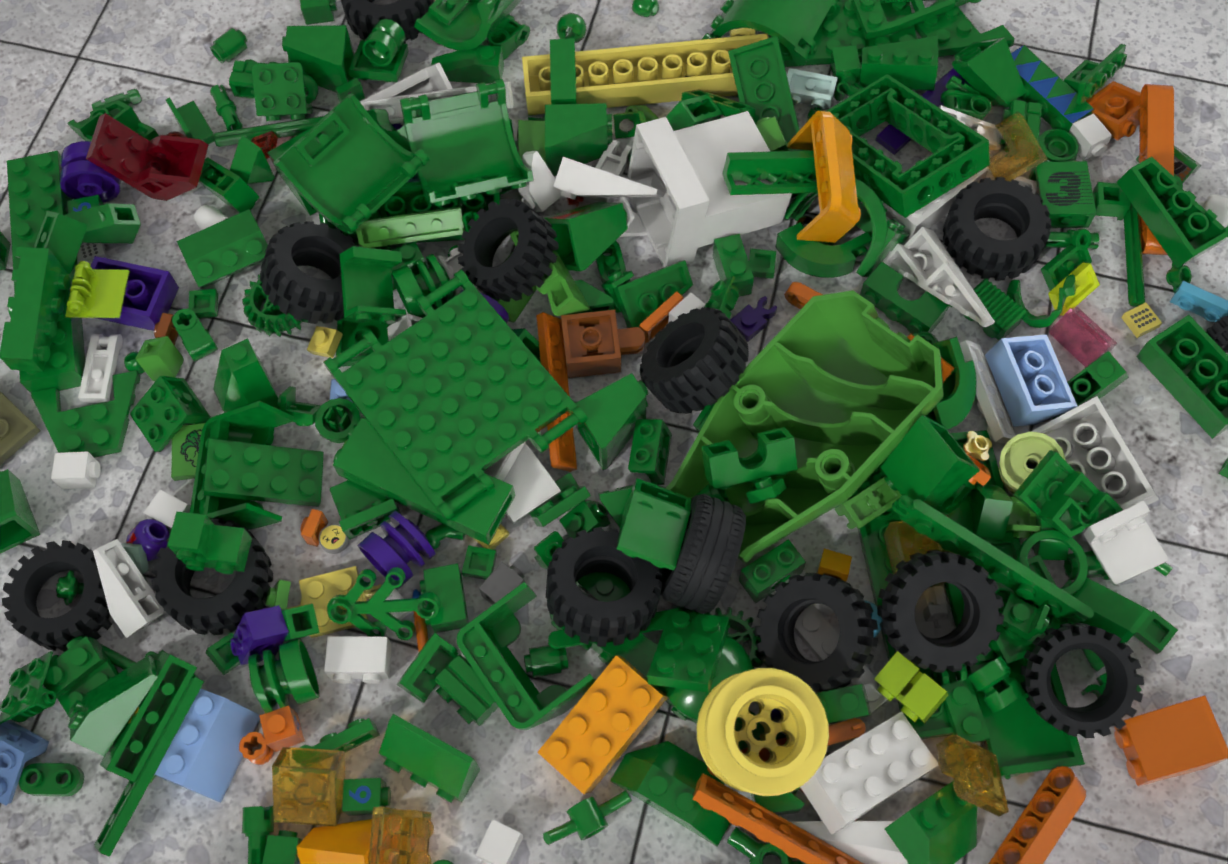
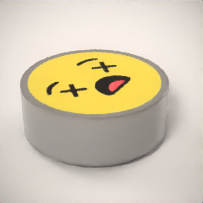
[319,524,349,554]

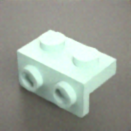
[787,68,838,110]

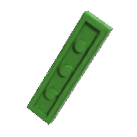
[356,206,465,248]

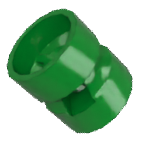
[362,19,405,66]
[968,656,1026,714]

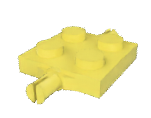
[287,566,382,638]

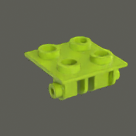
[65,261,129,318]

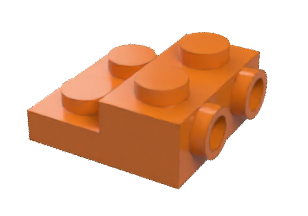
[1086,81,1141,140]

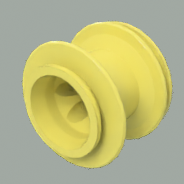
[697,668,829,796]

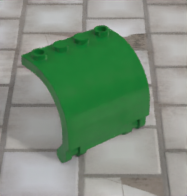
[414,0,522,51]
[710,0,840,65]
[400,79,534,206]
[273,93,431,234]

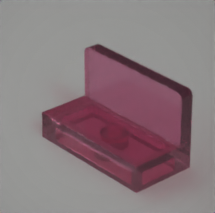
[1049,307,1118,367]

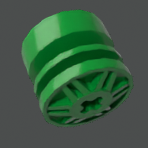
[391,254,454,318]
[248,638,320,713]

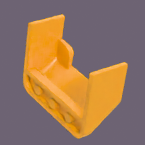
[788,111,861,243]

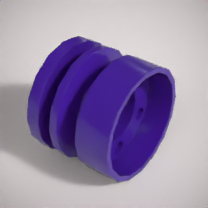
[357,511,436,589]

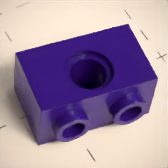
[230,605,289,665]

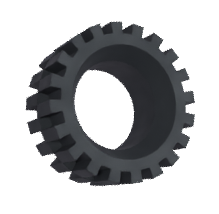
[458,198,559,302]
[2,540,112,652]
[1020,623,1144,738]

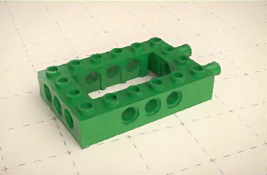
[807,74,990,218]

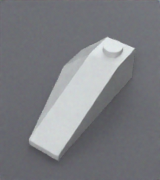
[553,157,665,200]

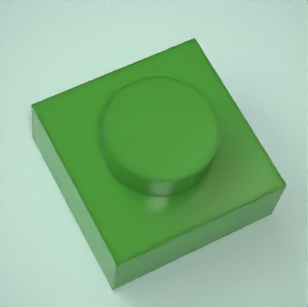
[266,580,291,611]

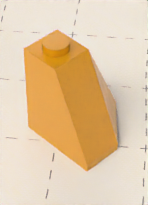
[296,816,400,864]

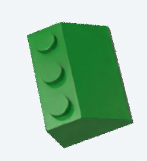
[177,209,268,289]
[379,714,480,803]
[884,778,977,864]

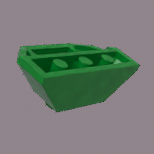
[610,741,730,847]

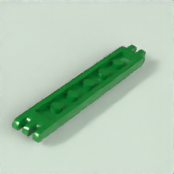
[892,495,1094,625]

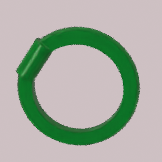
[1015,530,1088,595]

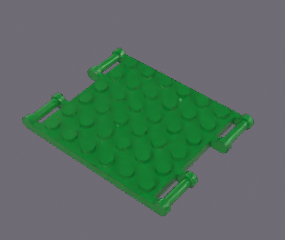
[323,270,588,521]

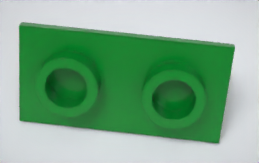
[704,276,740,319]

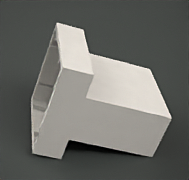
[627,111,792,267]

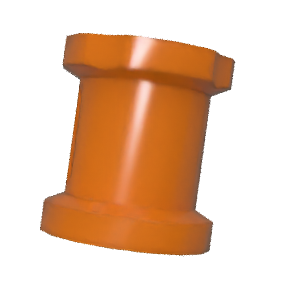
[239,732,274,765]

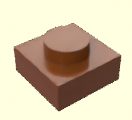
[154,313,178,346]

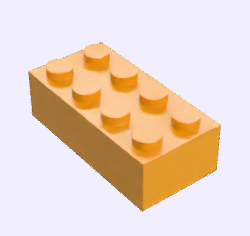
[537,655,668,794]

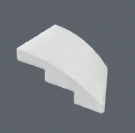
[504,443,561,524]

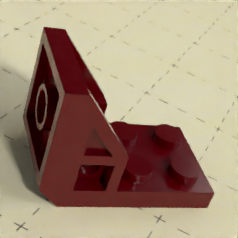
[86,113,209,201]

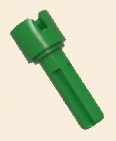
[242,806,274,864]

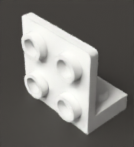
[1083,501,1168,586]

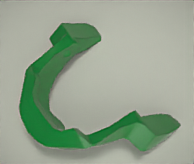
[1006,274,1076,328]

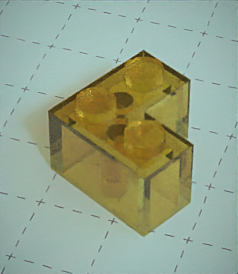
[988,112,1047,181]

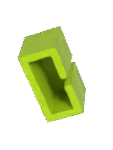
[874,651,949,723]

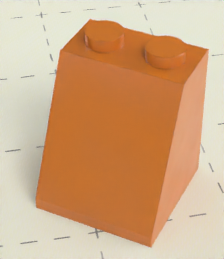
[1114,695,1228,786]

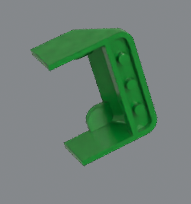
[190,401,294,530]
[457,582,596,730]

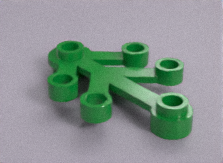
[327,567,441,640]

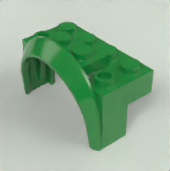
[784,178,910,277]

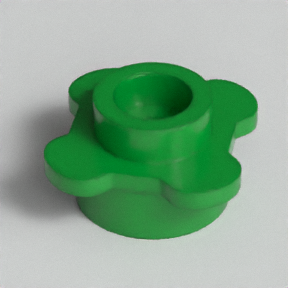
[1166,262,1192,292]

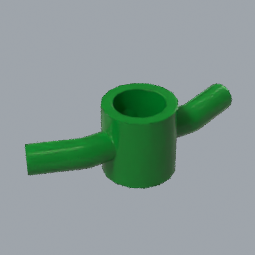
[543,790,632,845]

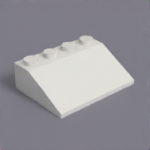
[1031,396,1159,536]

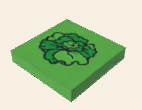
[171,423,205,481]

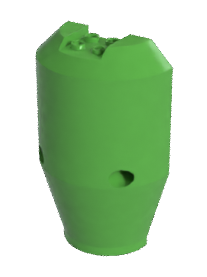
[665,290,944,564]

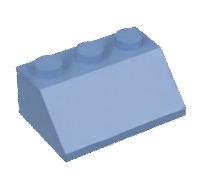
[985,334,1078,427]
[155,689,260,803]

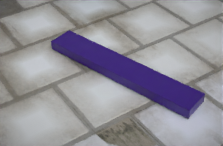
[875,68,971,155]

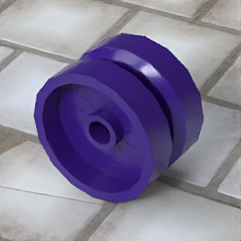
[60,141,121,203]

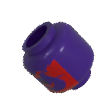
[126,519,170,561]

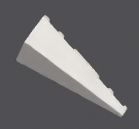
[883,227,995,327]
[743,821,908,864]

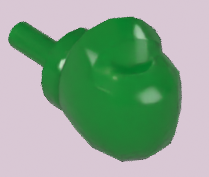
[632,0,659,17]

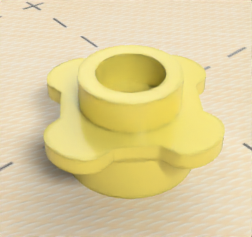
[963,431,992,461]

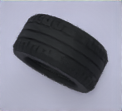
[660,494,746,614]

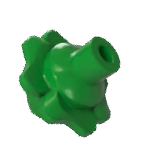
[56,570,84,605]

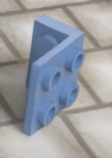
[0,720,49,805]

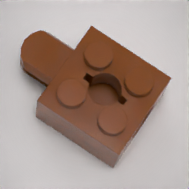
[561,310,645,378]

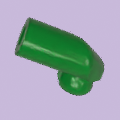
[425,524,466,549]

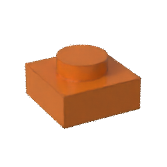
[300,509,329,547]

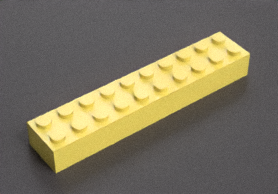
[522,34,768,115]

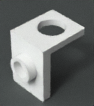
[619,197,648,237]

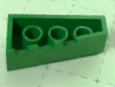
[1117,157,1228,269]

